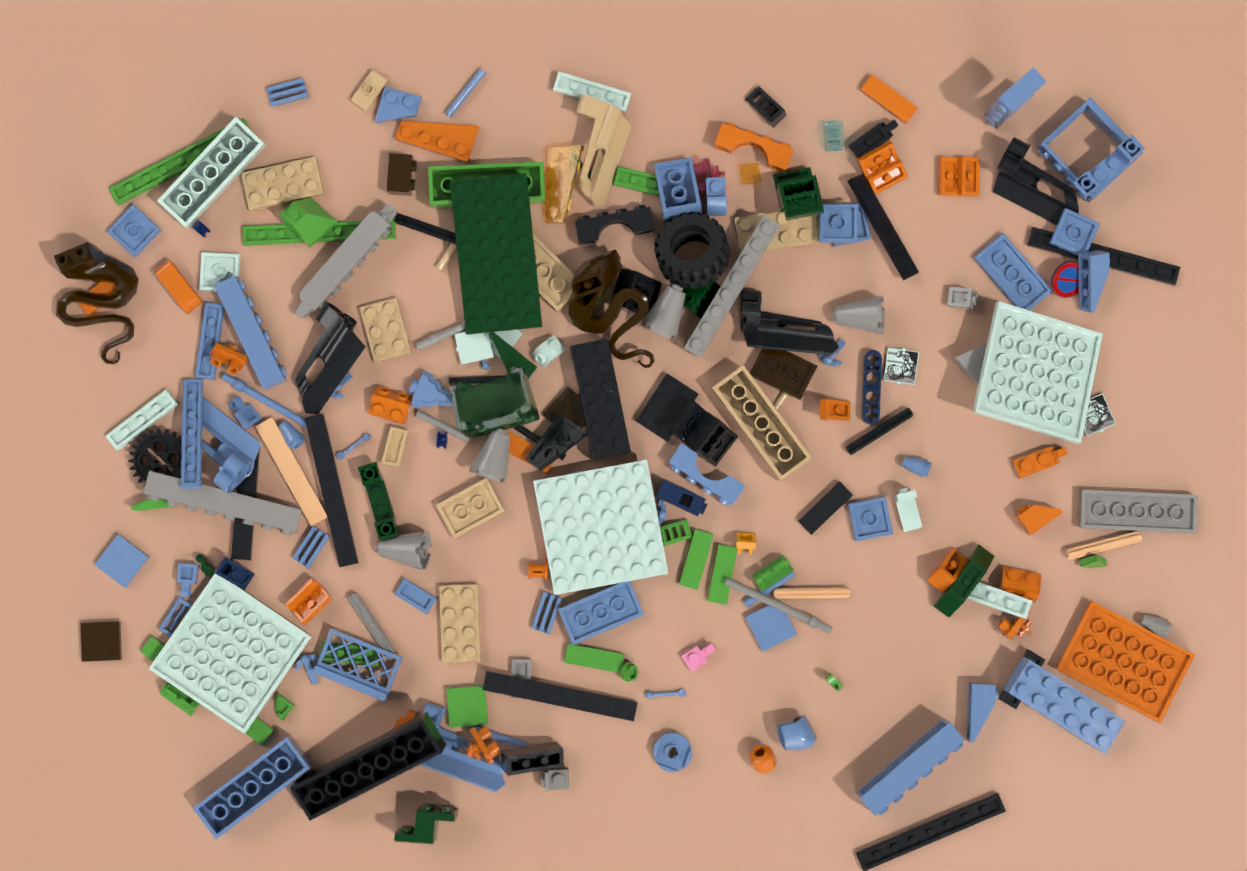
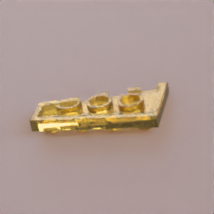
[545,145,585,224]

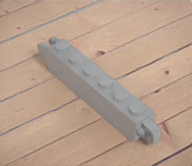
[296,204,398,318]

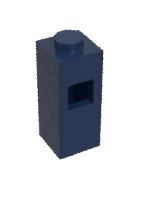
[656,480,707,517]

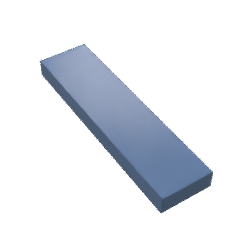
[195,302,225,380]

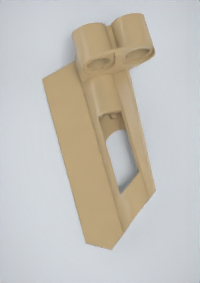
[576,94,632,207]

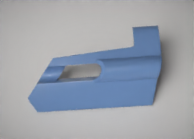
[202,397,262,493]
[420,702,505,792]

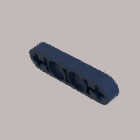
[861,350,882,425]

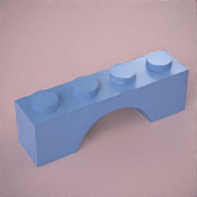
[668,443,745,506]

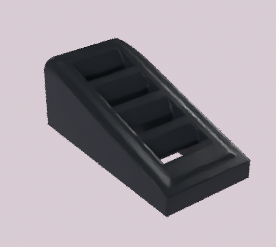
[745,86,787,128]

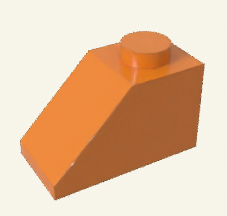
[1015,504,1063,535]
[927,547,967,592]

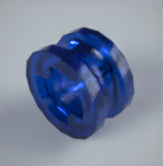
[192,220,211,238]
[436,431,448,449]

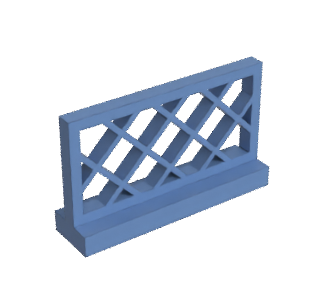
[313,628,403,702]

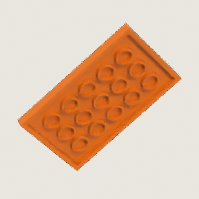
[1055,601,1195,723]

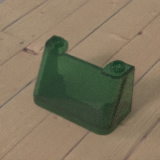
[450,366,540,438]

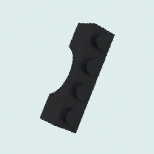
[575,205,654,246]

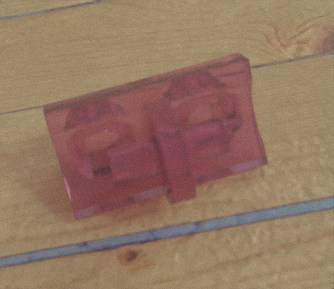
[693,158,725,194]

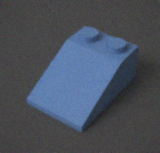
[654,157,702,224]

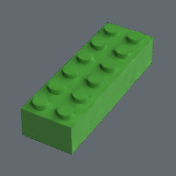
[428,162,546,209]

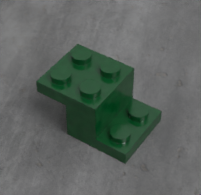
[773,167,824,221]
[394,803,458,844]

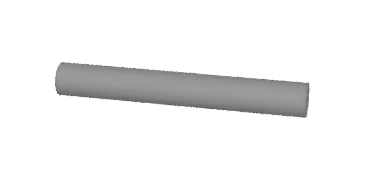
[415,410,470,442]

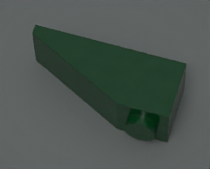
[490,331,537,386]

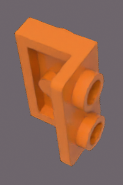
[368,386,413,425]
[999,566,1041,603]
[285,578,333,625]

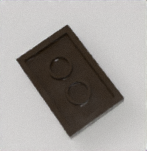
[750,348,818,401]

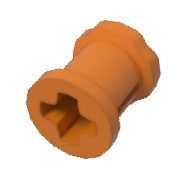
[528,562,548,580]

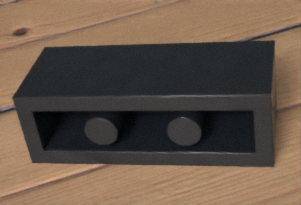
[501,741,564,776]

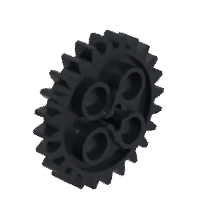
[128,428,182,487]

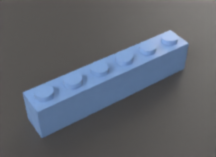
[214,276,288,390]

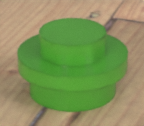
[621,662,638,682]

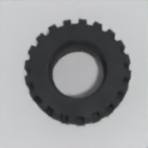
[654,212,730,289]

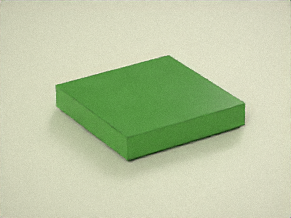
[446,685,488,728]

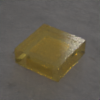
[739,163,761,185]

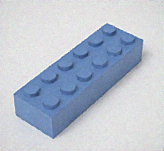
[1002,657,1126,754]
[856,718,965,816]
[193,735,314,839]

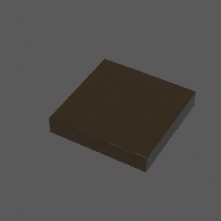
[543,387,585,428]
[80,621,122,662]

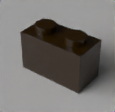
[387,153,417,196]

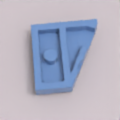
[375,87,422,124]

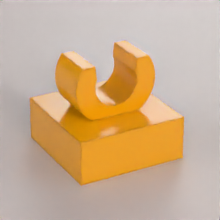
[736,532,756,555]

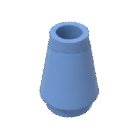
[278,421,305,450]
[902,456,932,477]

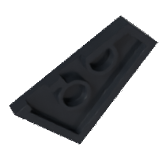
[525,414,589,471]

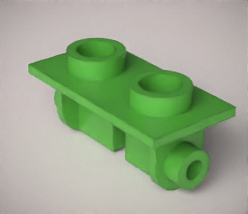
[752,555,794,591]
[160,682,200,716]

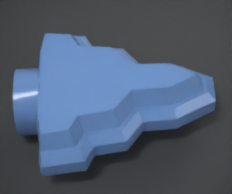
[409,370,456,408]

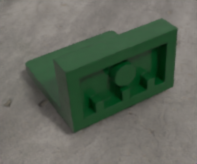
[670,281,721,319]

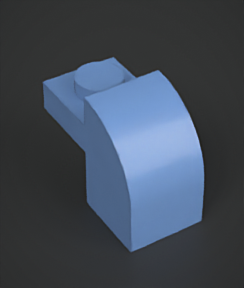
[706,177,727,216]

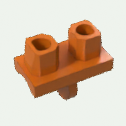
[209,342,248,375]
[997,610,1032,640]
[466,726,501,765]

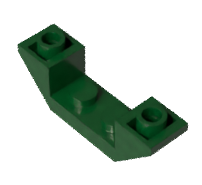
[358,462,399,541]
[933,544,994,618]

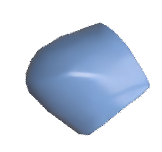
[776,715,817,751]

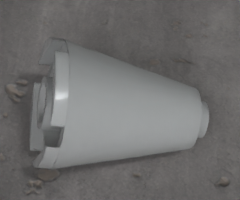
[641,284,686,340]
[832,296,885,334]
[469,428,511,483]
[376,531,432,570]

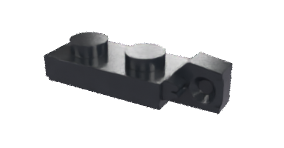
[848,119,898,158]

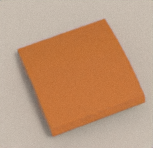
[857,141,908,195]
[938,156,980,197]

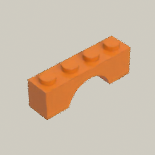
[714,122,794,173]

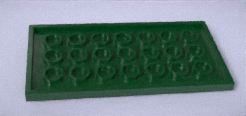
[450,173,543,335]

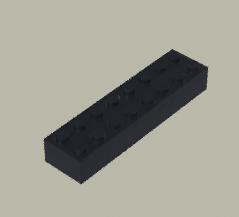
[290,712,447,821]

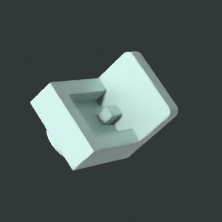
[532,335,566,368]

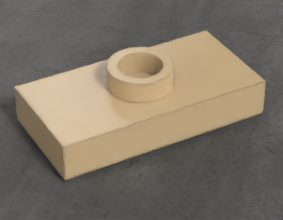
[351,69,388,112]
[381,426,409,468]

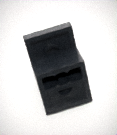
[668,399,739,467]

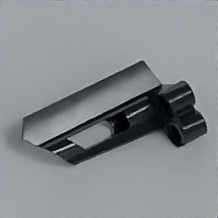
[993,137,1079,225]
[740,289,839,355]
[295,302,366,414]

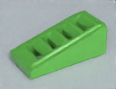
[131,498,174,511]
[660,519,692,546]

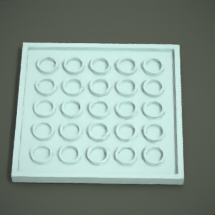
[972,301,1103,444]
[533,460,669,595]
[149,574,312,734]

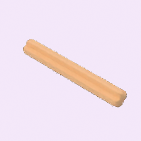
[1066,531,1142,560]
[774,588,850,599]

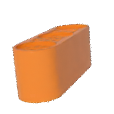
[154,259,203,314]

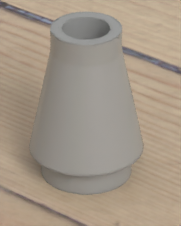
[1141,614,1172,637]

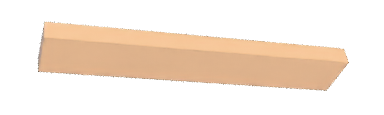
[255,417,328,526]

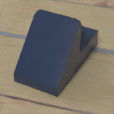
[213,556,255,590]

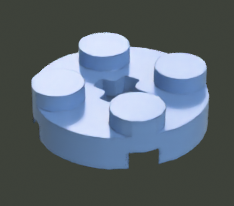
[653,732,692,772]

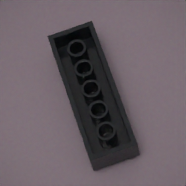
[569,339,631,460]

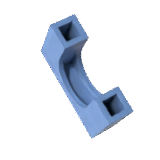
[984,67,1047,128]

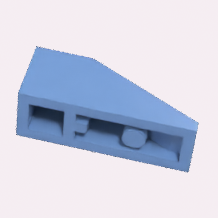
[1078,250,1110,313]
[967,682,998,743]

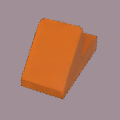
[820,399,850,421]

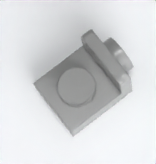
[947,287,979,310]
[541,769,569,791]

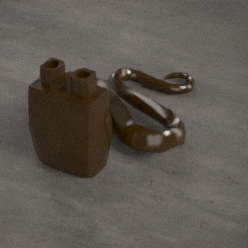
[54,242,139,364]
[568,249,655,368]

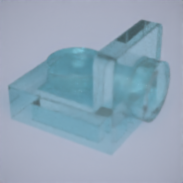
[823,121,845,152]

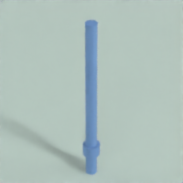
[222,373,307,428]

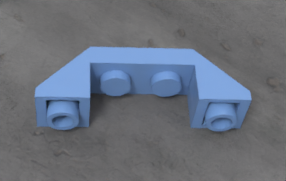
[1072,135,1145,198]

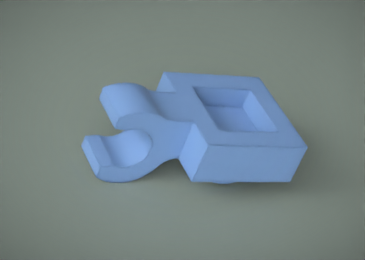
[228,396,262,430]
[176,563,199,597]

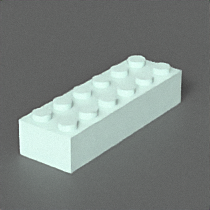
[157,117,267,228]

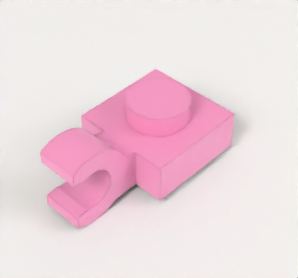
[681,643,716,672]

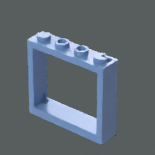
[1037,97,1143,202]

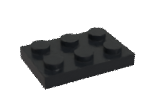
[636,373,699,442]

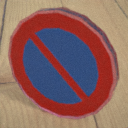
[1051,261,1079,298]

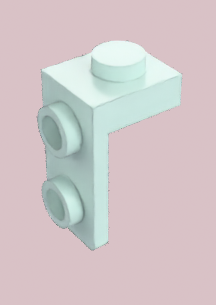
[894,487,922,532]

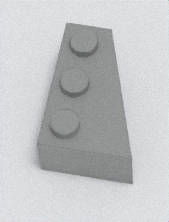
[951,343,987,388]

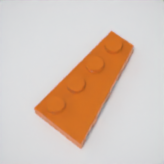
[395,121,480,163]

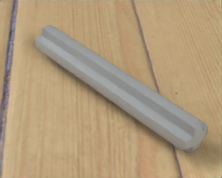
[348,593,397,660]

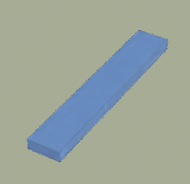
[181,379,204,489]

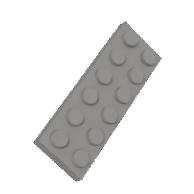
[1079,490,1198,533]

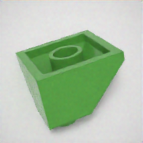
[280,197,337,247]

